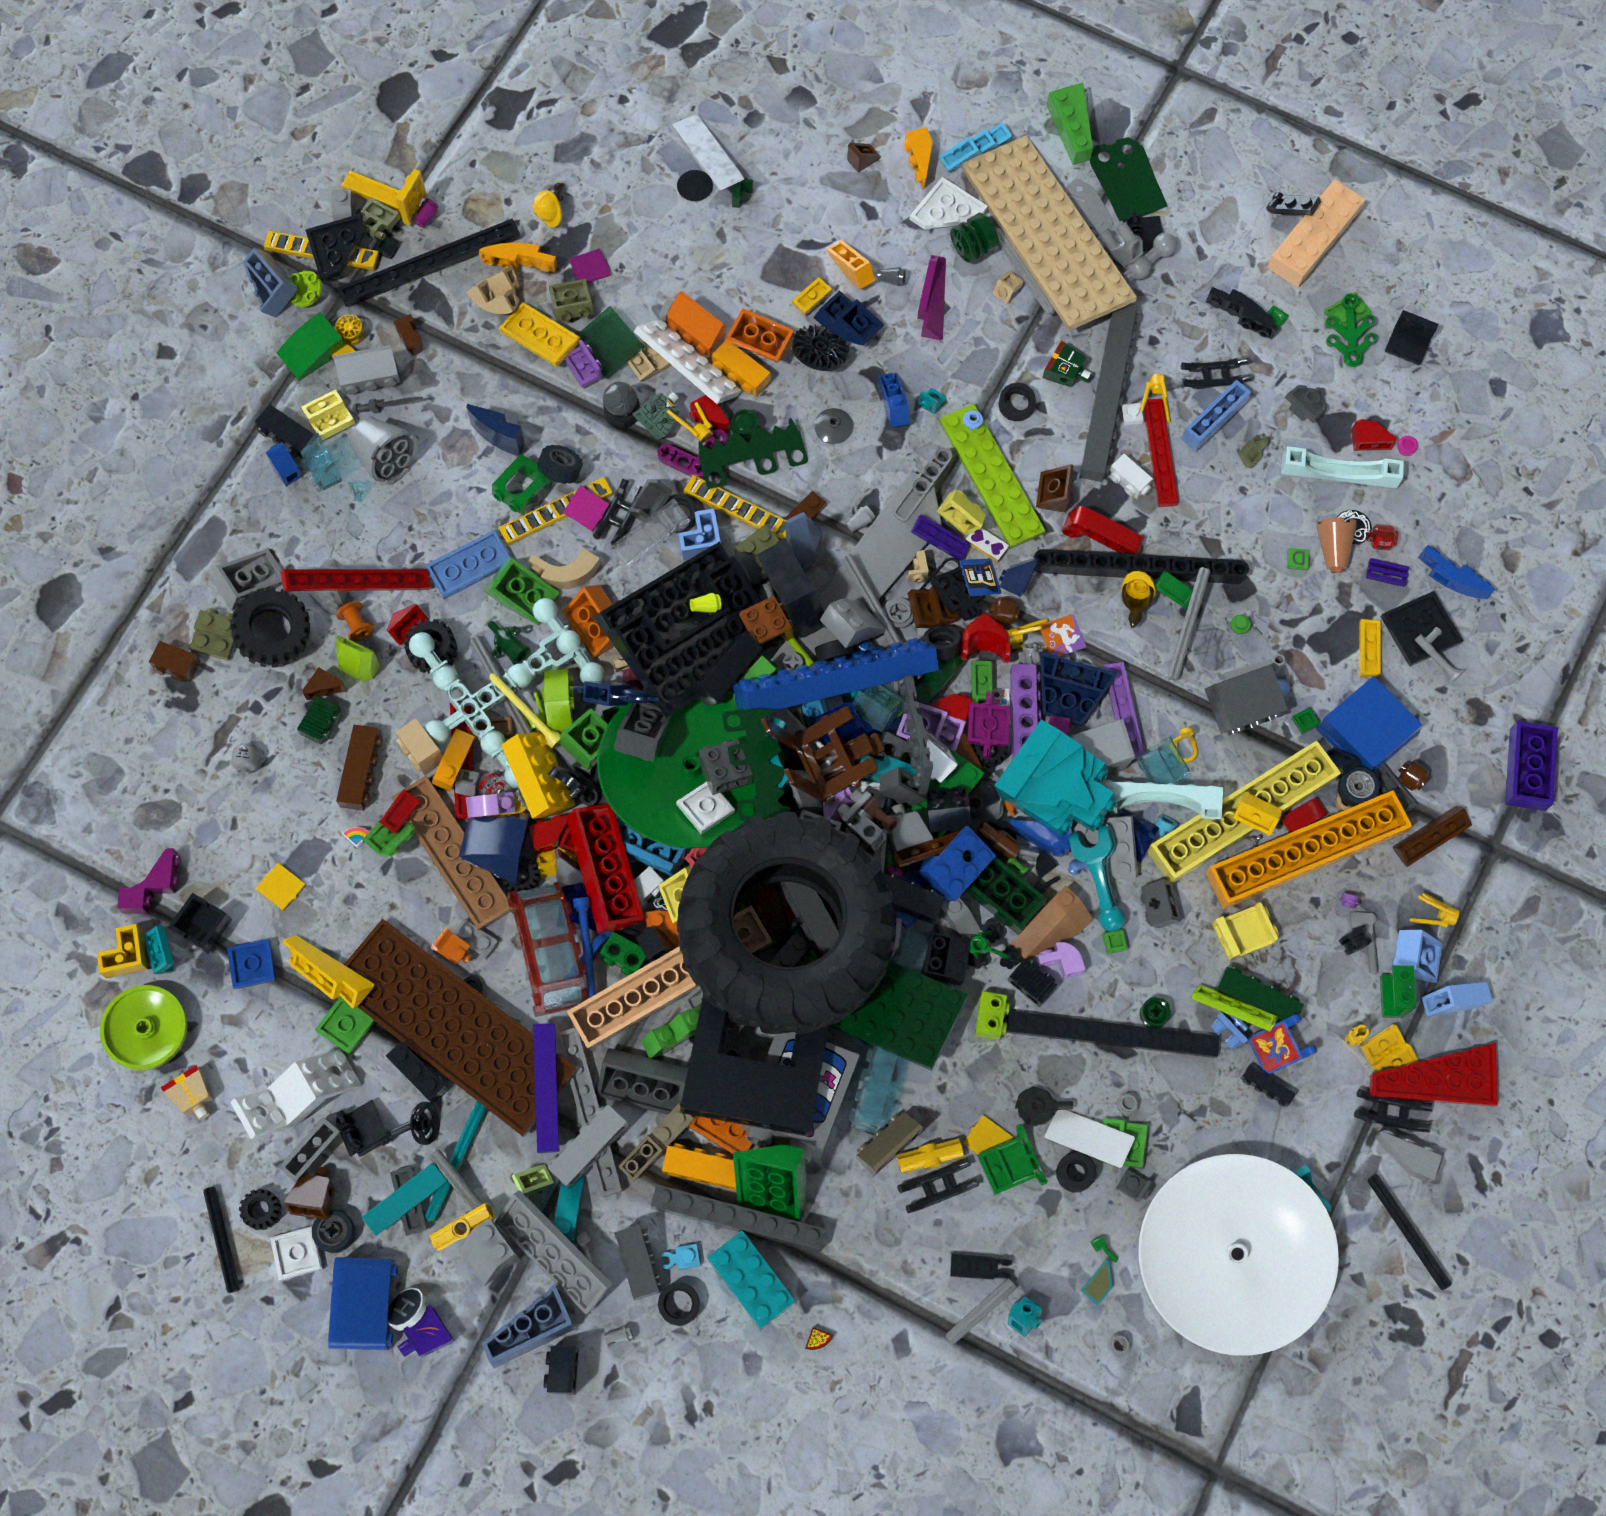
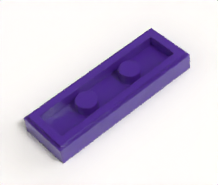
[910,514,971,561]

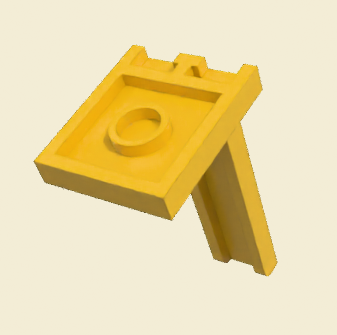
[341,169,427,226]

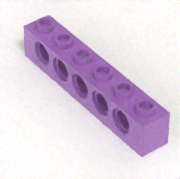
[1010,664,1041,760]

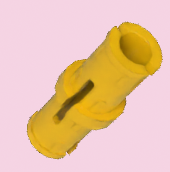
[1345,1025,1369,1047]

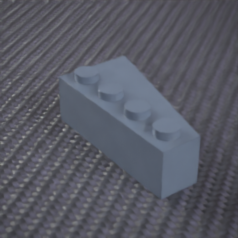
[482,1284,575,1368]

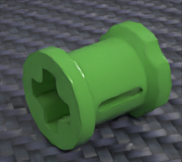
[1005,856,1030,878]

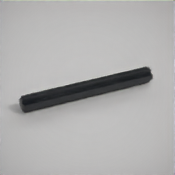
[203,1187,240,1293]

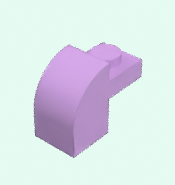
[466,792,515,818]
[1036,942,1085,979]

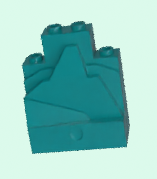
[994,719,1117,836]

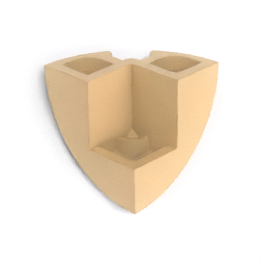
[466,265,520,314]

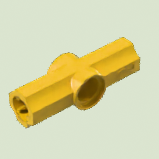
[897,1139,964,1174]
[429,1202,496,1251]

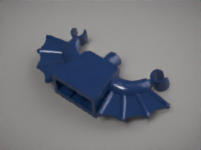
[573,681,660,706]

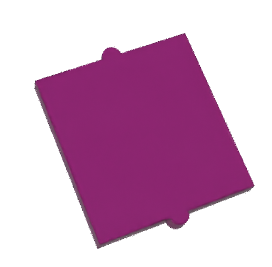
[569,248,611,284]

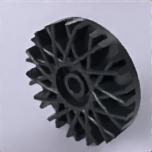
[792,324,850,371]
[968,779,1004,835]

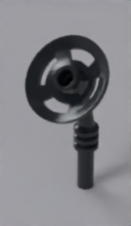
[357,1102,440,1157]

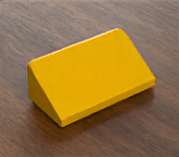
[535,848,579,878]

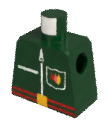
[1042,341,1092,387]

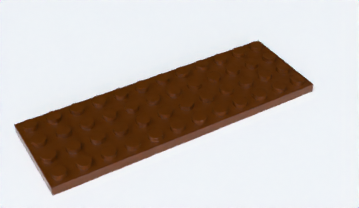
[344,918,578,1137]

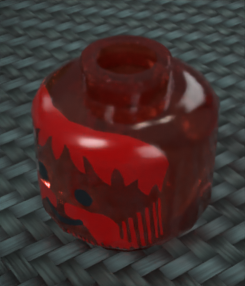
[1367,524,1398,551]

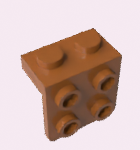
[739,596,795,645]

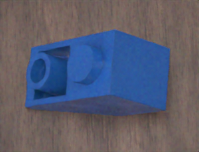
[265,442,303,487]

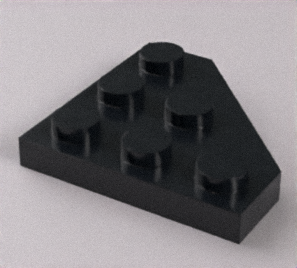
[305,214,366,281]

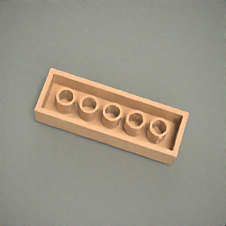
[1267,179,1366,288]

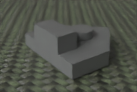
[1285,385,1327,423]

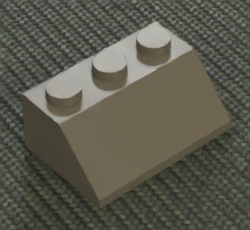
[856,1112,923,1177]

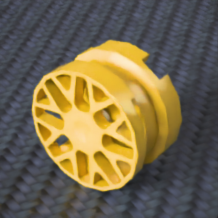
[335,315,365,346]

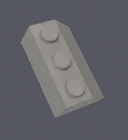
[333,345,401,395]
[297,567,348,615]

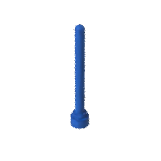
[573,897,596,998]

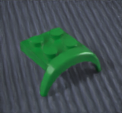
[977,1124,1047,1195]

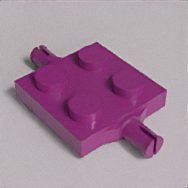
[967,691,1010,759]

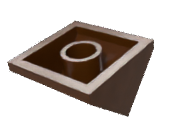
[1036,464,1074,513]

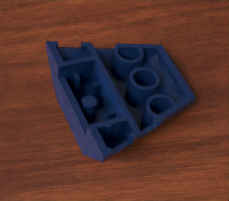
[1040,651,1118,726]
[459,812,532,886]

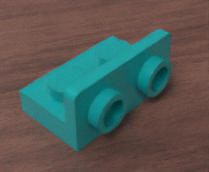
[143,925,174,974]

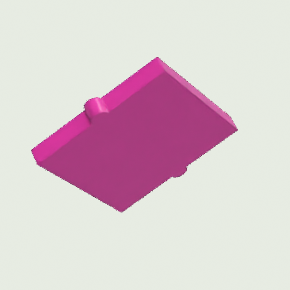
[563,485,609,531]

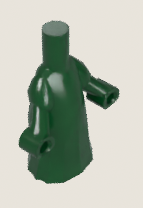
[487,621,531,665]

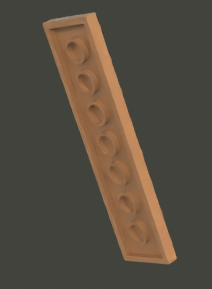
[391,776,514,930]

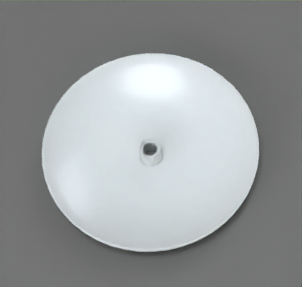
[1138,1154,1339,1355]

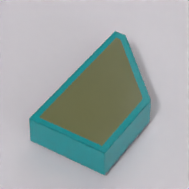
[1081,1259,1112,1306]

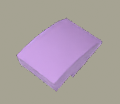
[896,701,966,751]

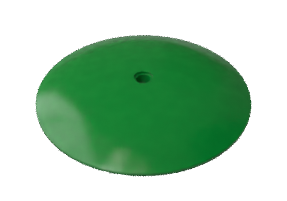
[597,690,784,849]

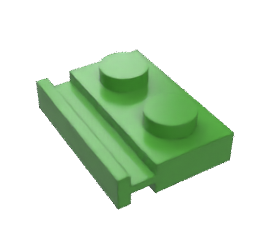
[1324,292,1372,329]

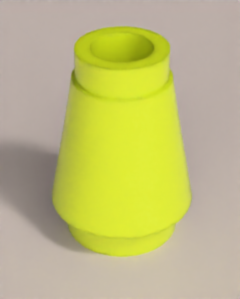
[690,593,721,613]

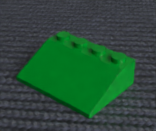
[733,1145,808,1222]

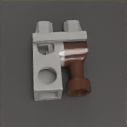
[837,789,899,852]

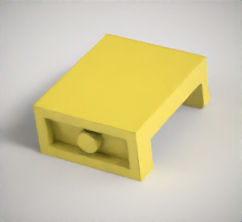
[1212,902,1279,962]

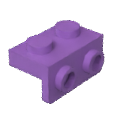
[564,340,603,388]

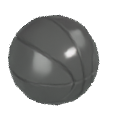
[603,382,637,416]

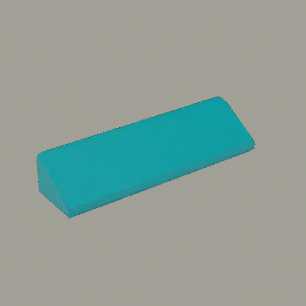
[362,1163,447,1236]

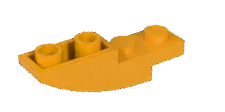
[479,243,557,272]

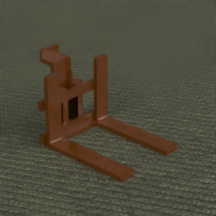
[761,706,885,804]

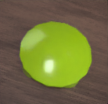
[289,271,322,307]

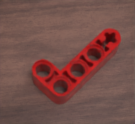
[1062,506,1144,554]

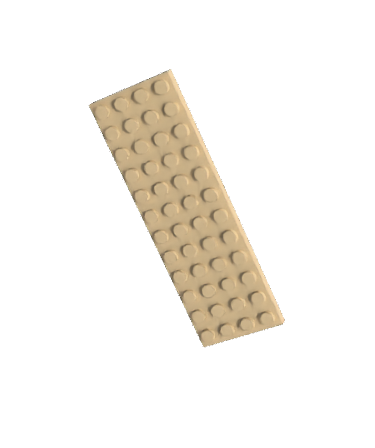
[961,136,1136,331]

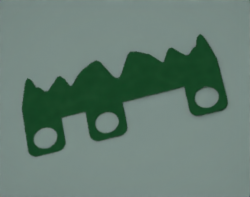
[698,418,808,489]
[722,708,791,821]

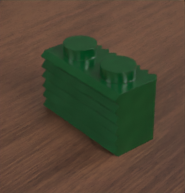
[297,695,342,745]

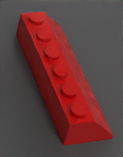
[566,804,645,934]

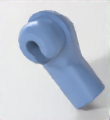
[1068,859,1090,875]

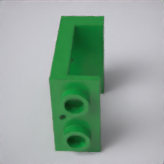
[492,454,552,515]
[1380,965,1417,1018]

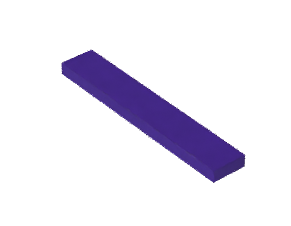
[533,1023,560,1154]

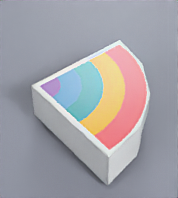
[342,827,369,849]

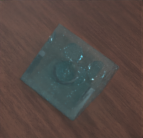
[300,433,342,492]
[849,684,905,732]
[1137,737,1190,785]

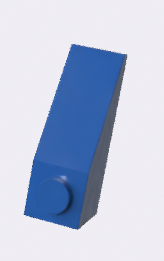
[1009,819,1072,857]

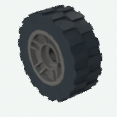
[537,445,583,484]

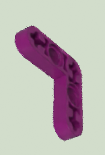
[657,429,727,480]

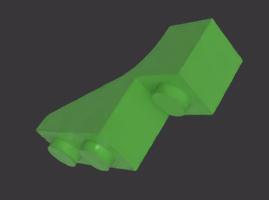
[640,1006,701,1059]

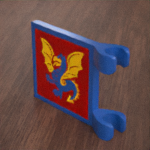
[1247,1014,1317,1076]

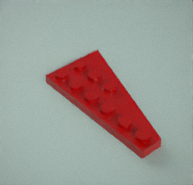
[1370,1043,1498,1107]

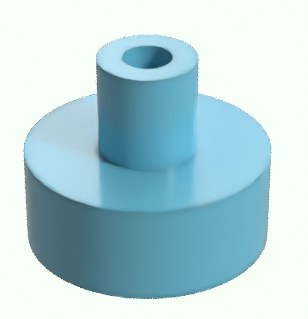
[1155,815,1177,836]

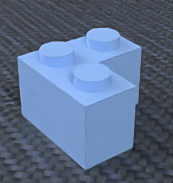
[678,509,721,560]

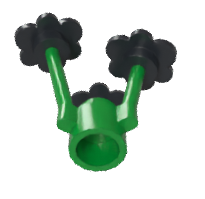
[967,919,1020,969]

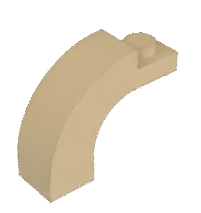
[528,549,601,589]

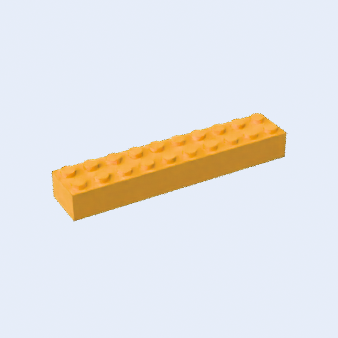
[1205,790,1412,910]

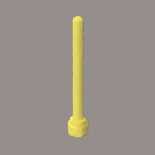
[489,673,561,749]

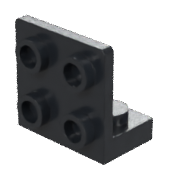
[1385,310,1439,365]

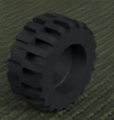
[231,587,310,668]

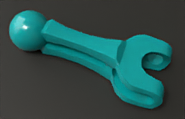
[1069,824,1125,932]

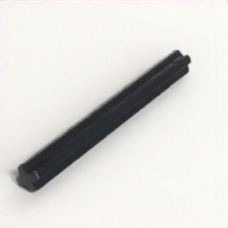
[1367,1174,1452,1290]

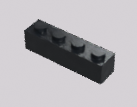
[1240,1065,1296,1107]

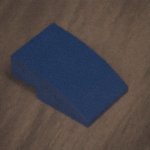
[813,290,884,346]
[466,404,525,456]

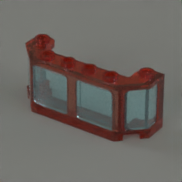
[507,882,589,1017]

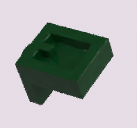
[732,178,753,208]

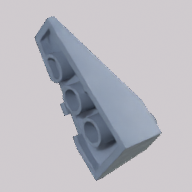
[786,512,822,571]

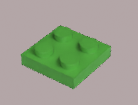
[315,996,375,1055]

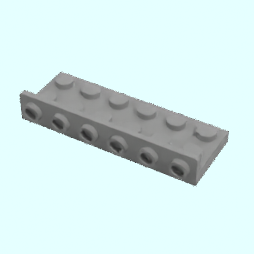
[495,1190,612,1315]

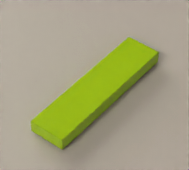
[1191,984,1278,1032]

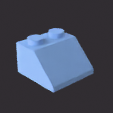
[1393,930,1443,983]

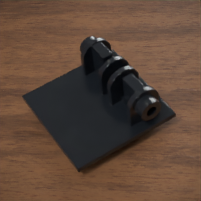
[1123,212,1163,251]
[335,1100,388,1157]

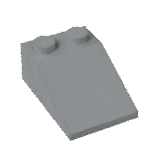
[211,549,283,611]
[820,599,886,648]

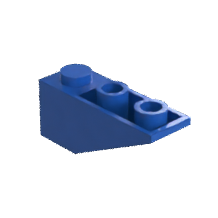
[878,373,910,427]

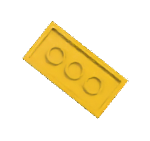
[498,302,581,368]

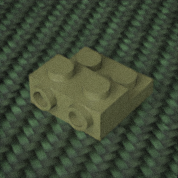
[549,279,594,322]
[189,608,234,661]

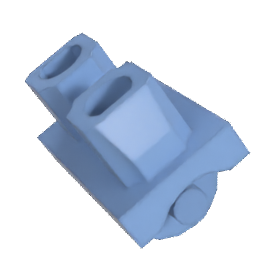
[1211,1012,1249,1050]

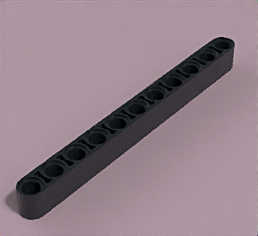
[1033,549,1249,584]

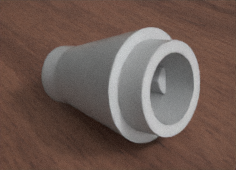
[846,505,875,533]

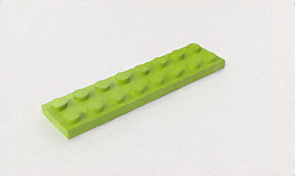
[939,403,1045,549]

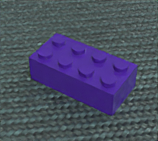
[1505,721,1558,811]

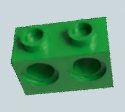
[600,932,648,976]

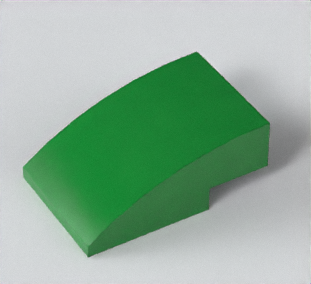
[277,312,345,381]

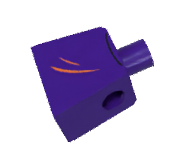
[397,1304,455,1357]

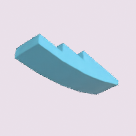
[938,122,1013,172]

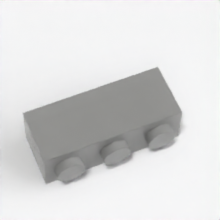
[278,1117,340,1182]

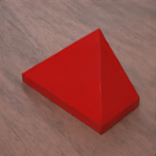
[386,604,429,645]

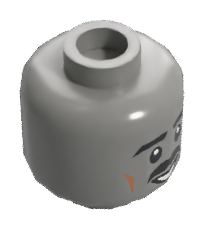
[231,743,260,774]

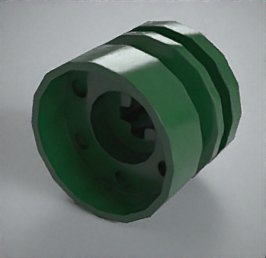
[950,212,999,263]

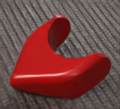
[961,612,1011,663]

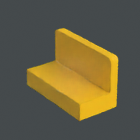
[1233,792,1282,836]

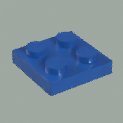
[227,939,276,990]

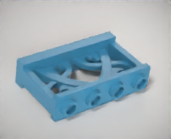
[616,816,690,876]

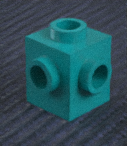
[1007,1296,1043,1337]

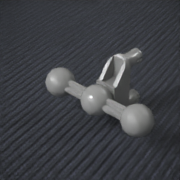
[1099,222,1177,283]

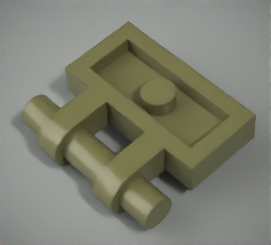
[360,198,401,240]

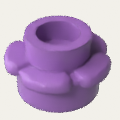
[1339,893,1360,908]

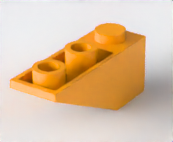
[903,127,933,189]

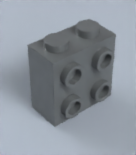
[698,739,753,795]

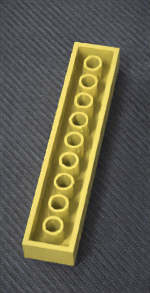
[1147,741,1341,884]

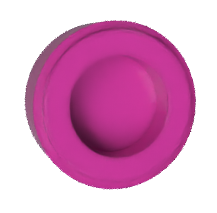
[1397,436,1418,456]

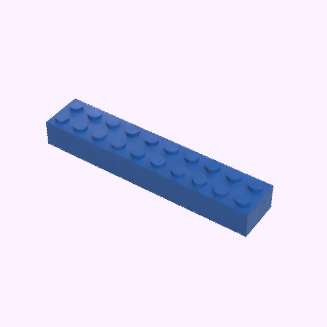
[733,638,939,711]

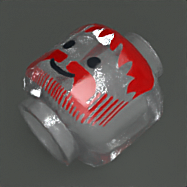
[478,772,509,795]

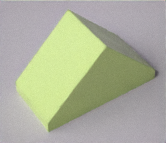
[512,1164,554,1198]

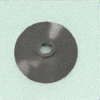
[814,408,853,444]

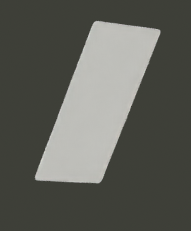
[1044,1110,1135,1168]

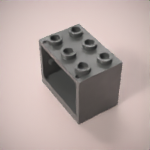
[1204,664,1288,735]

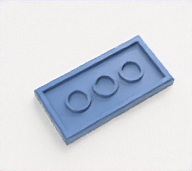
[425,530,511,600]

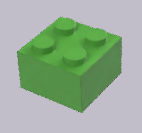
[559,708,608,771]

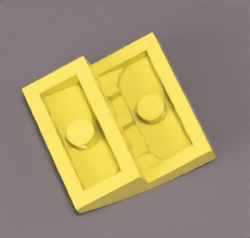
[301,390,355,441]

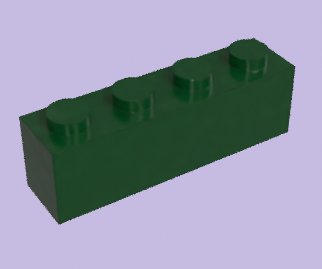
[1215,966,1304,1030]

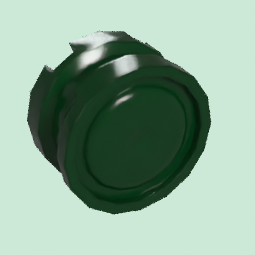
[731,409,758,440]
[1139,997,1171,1028]

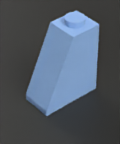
[1421,982,1493,1017]

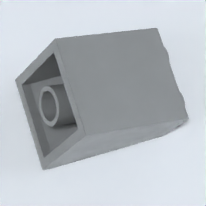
[1071,719,1135,774]
[459,1218,520,1286]

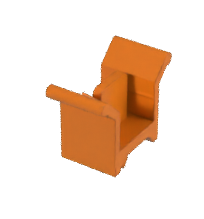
[431,928,472,965]

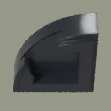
[1035,850,1057,880]

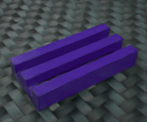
[1366,558,1409,587]

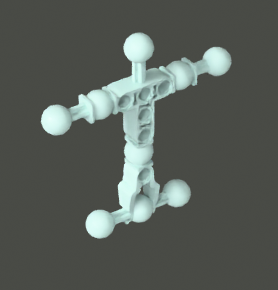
[409,598,605,788]

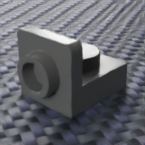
[1116,1169,1152,1202]

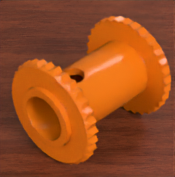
[336,601,374,642]

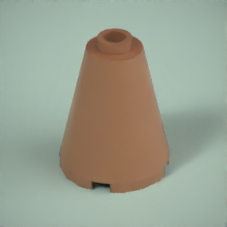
[1316,518,1356,573]

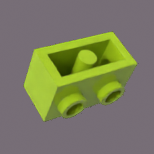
[974,991,1010,1041]

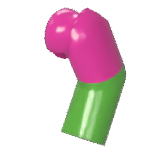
[885,854,904,879]

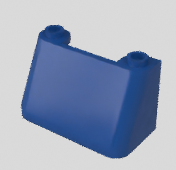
[328,1257,398,1350]

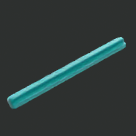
[424,1101,487,1222]

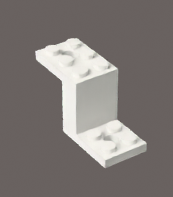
[230,1049,362,1139]

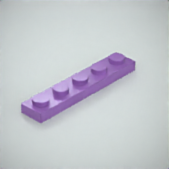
[1103,662,1145,760]

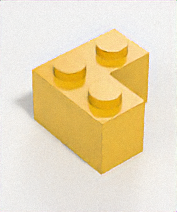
[97,924,148,979]

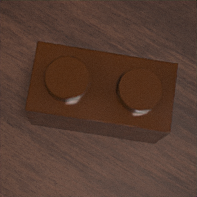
[149,641,201,682]

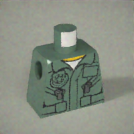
[632,392,679,440]

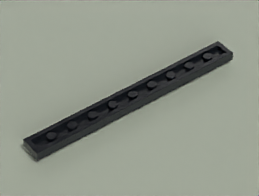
[337,218,521,307]
[1007,1011,1219,1058]

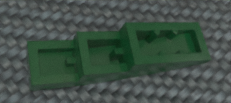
[915,651,972,705]

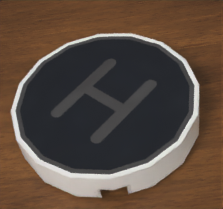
[388,1288,427,1331]

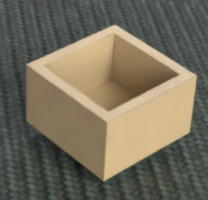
[395,718,442,776]

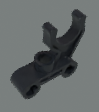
[548,766,617,816]

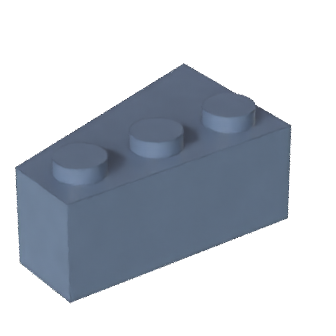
[243,247,298,318]

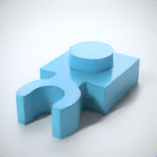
[661,1244,700,1270]

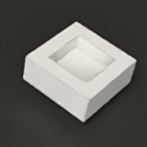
[1120,403,1143,425]

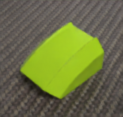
[335,635,381,683]

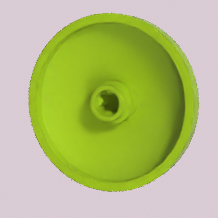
[100,985,188,1071]

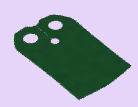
[1090,137,1168,221]

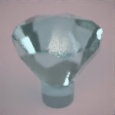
[348,480,368,502]

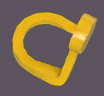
[1171,728,1197,764]

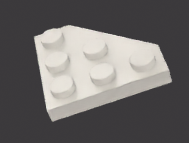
[909,177,988,230]

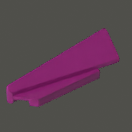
[917,255,946,340]

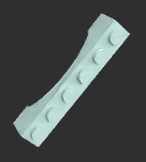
[1281,446,1404,488]
[1099,780,1223,819]

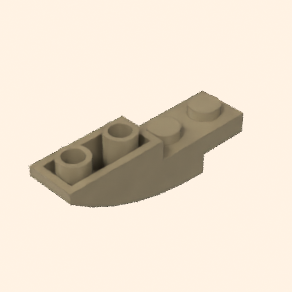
[618,1103,695,1182]

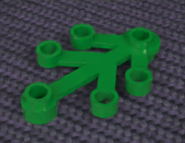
[1325,293,1377,367]

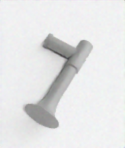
[1415,627,1464,684]

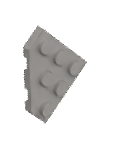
[1071,816,1138,879]

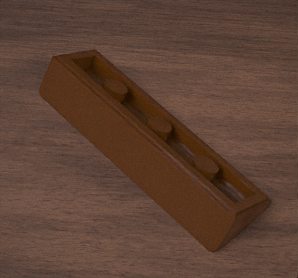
[1393,806,1472,867]
[893,828,974,867]

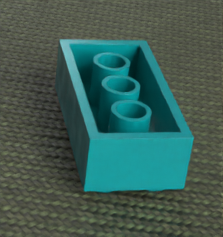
[707,1230,795,1331]

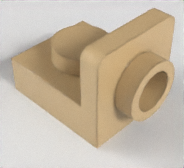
[992,271,1024,304]
[907,550,929,583]

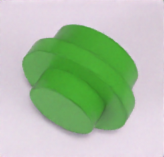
[1230,615,1251,634]

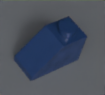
[999,557,1040,597]

